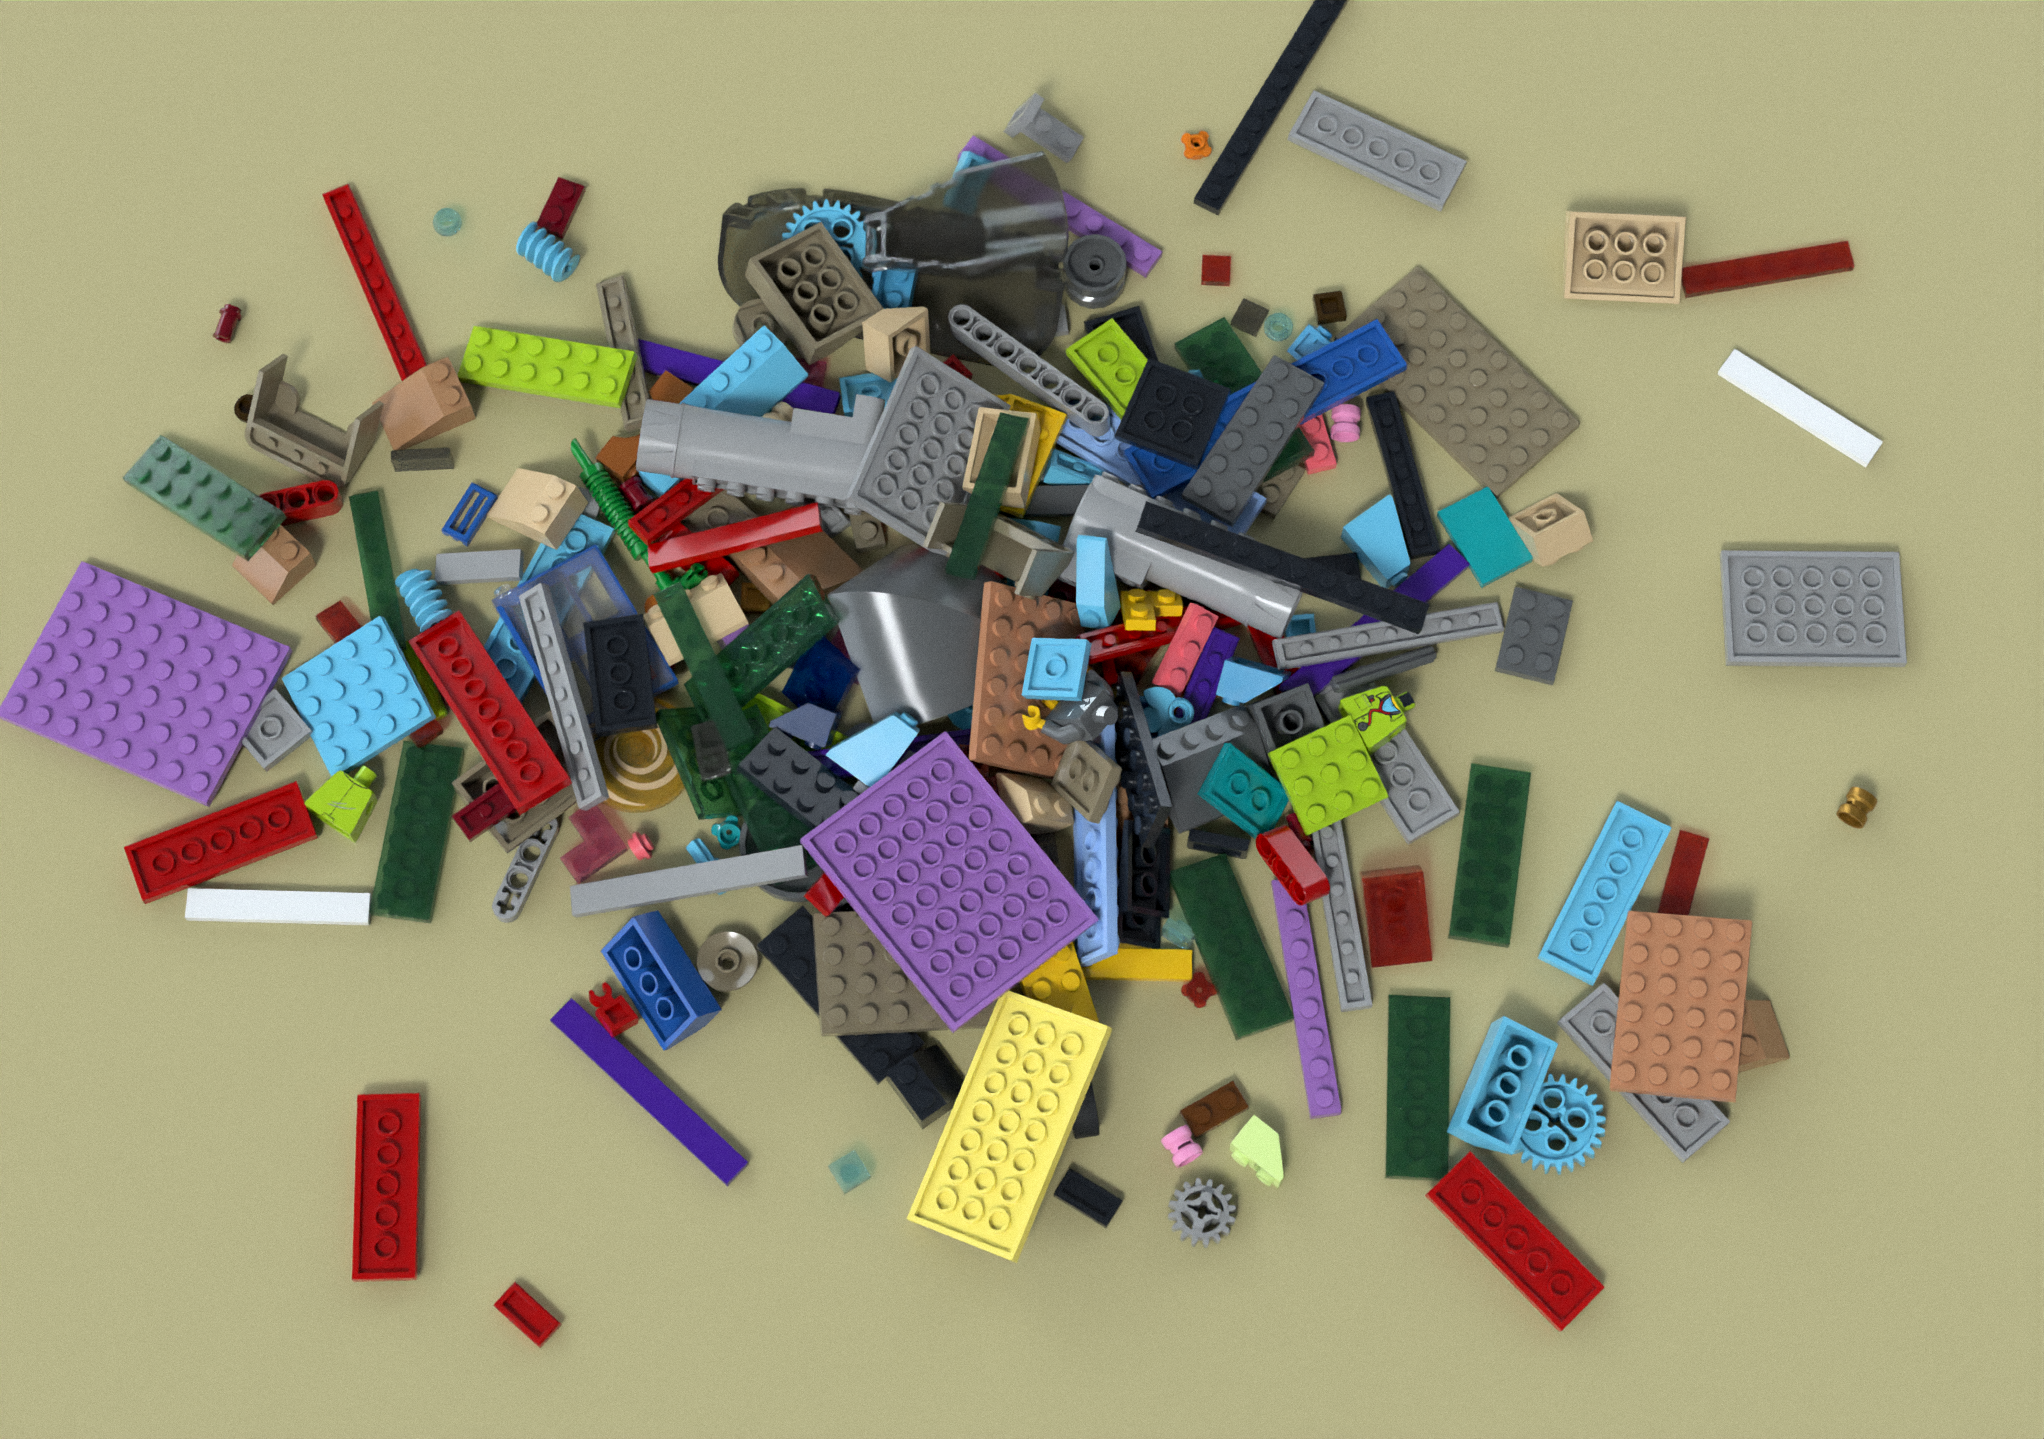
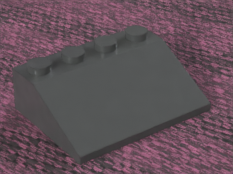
[1152,704,1272,834]

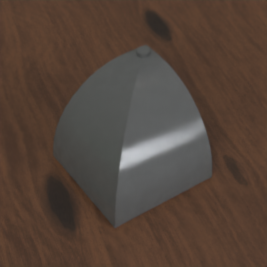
[828,544,1007,725]

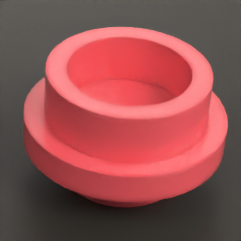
[627,831,654,861]

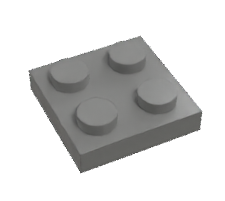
[242,689,313,772]

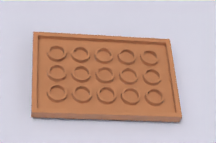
[969,581,1085,780]
[1609,911,1753,1103]

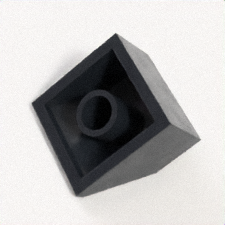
[886,1044,964,1130]

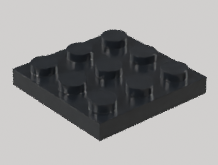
[1115,358,1231,470]

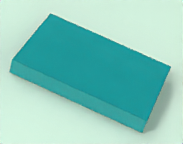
[1437,486,1533,588]
[1197,743,1289,839]

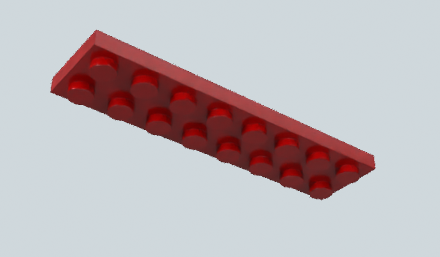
[408,611,572,815]

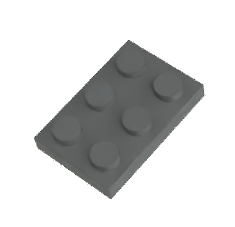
[1495,587,1573,686]

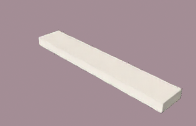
[1718,349,1883,468]
[185,888,372,925]

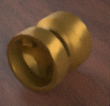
[1836,787,1878,829]

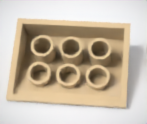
[1564,211,1686,304]

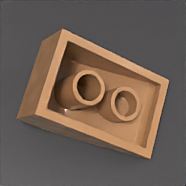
[372,357,475,453]

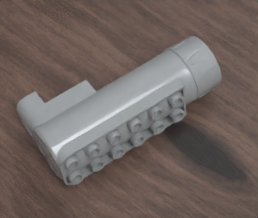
[636,394,885,515]
[1057,472,1303,639]

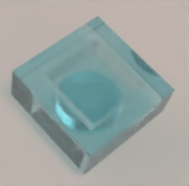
[1161,918,1195,950]
[828,1150,871,1195]

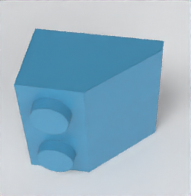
[1216,656,1291,706]

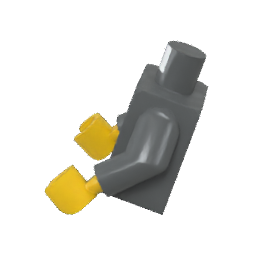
[1022,669,1118,744]

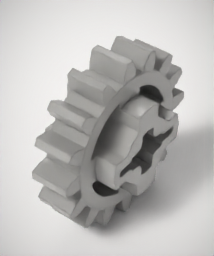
[1168,1178,1236,1248]

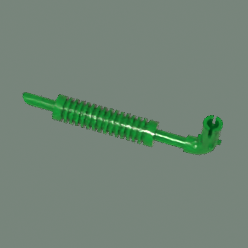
[570,438,708,598]

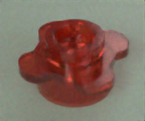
[1181,972,1218,1008]

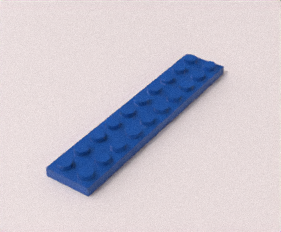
[1123,319,1407,499]

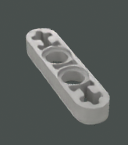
[492,818,559,923]

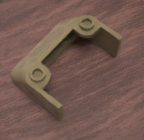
[245,354,384,489]
[923,502,1074,600]

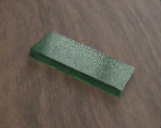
[656,706,748,820]

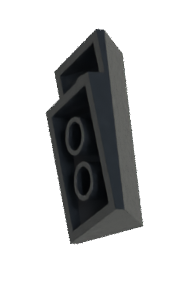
[1117,820,1170,949]

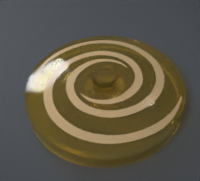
[591,697,697,813]

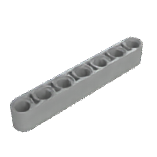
[948,304,1111,437]

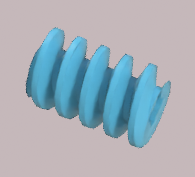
[516,221,580,282]
[395,569,453,633]

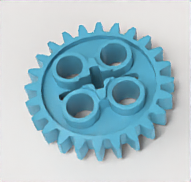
[782,199,875,279]
[1514,1074,1606,1175]

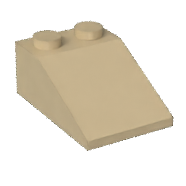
[486,468,589,550]

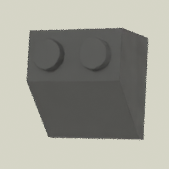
[1246,683,1325,762]

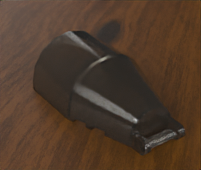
[862,151,1069,281]

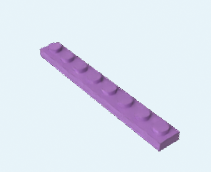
[957,136,1162,278]
[1271,880,1342,1119]

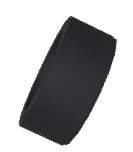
[1072,1081,1100,1139]

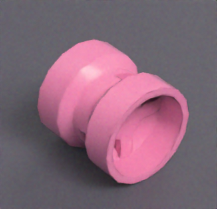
[1331,404,1361,443]
[1161,1125,1203,1168]

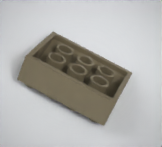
[745,222,883,365]
[452,711,605,854]

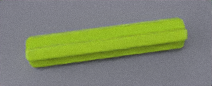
[400,640,448,721]

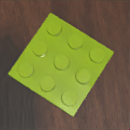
[1267,715,1389,836]

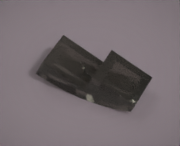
[691,718,732,782]

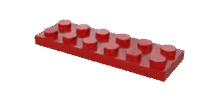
[124,781,318,904]
[352,1093,421,1282]
[1425,1151,1605,1332]

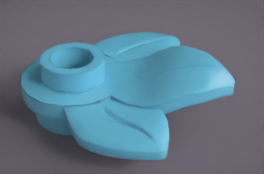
[1143,687,1194,737]

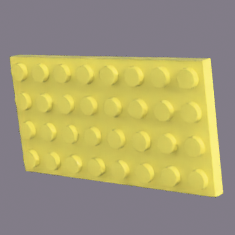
[907,991,1113,1263]

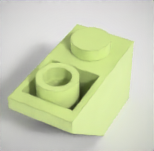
[1229,1115,1284,1188]

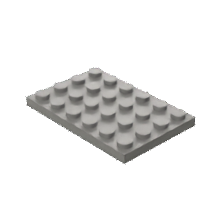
[845,346,1011,556]
[1720,550,1907,667]

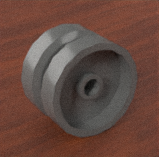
[1063,234,1127,309]

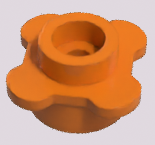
[1181,131,1212,160]

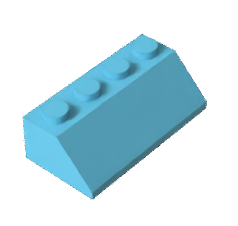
[679,325,809,417]
[1447,1016,1558,1155]

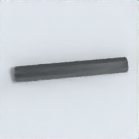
[1330,645,1437,693]

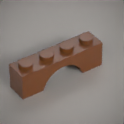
[595,370,694,485]

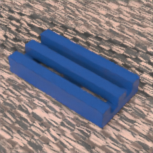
[441,482,498,547]

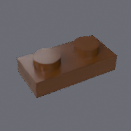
[1179,1081,1249,1140]

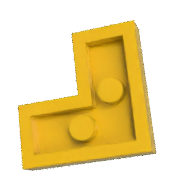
[1120,589,1183,631]

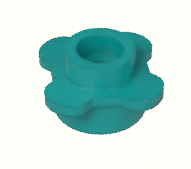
[711,815,741,850]

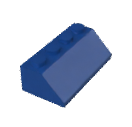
[601,910,722,1051]

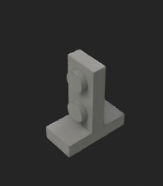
[1004,93,1084,163]

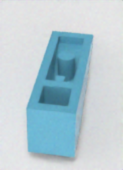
[1076,535,1121,629]

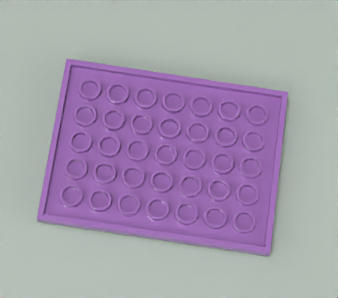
[0,561,293,807]
[800,731,1099,1033]

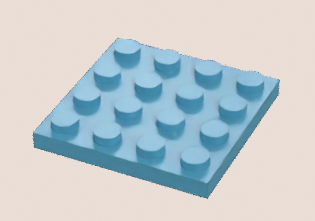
[282,616,436,777]

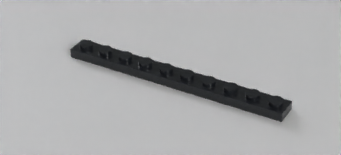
[1194,0,1349,216]
[1135,501,1430,634]

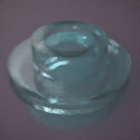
[433,208,462,236]
[1264,313,1293,341]

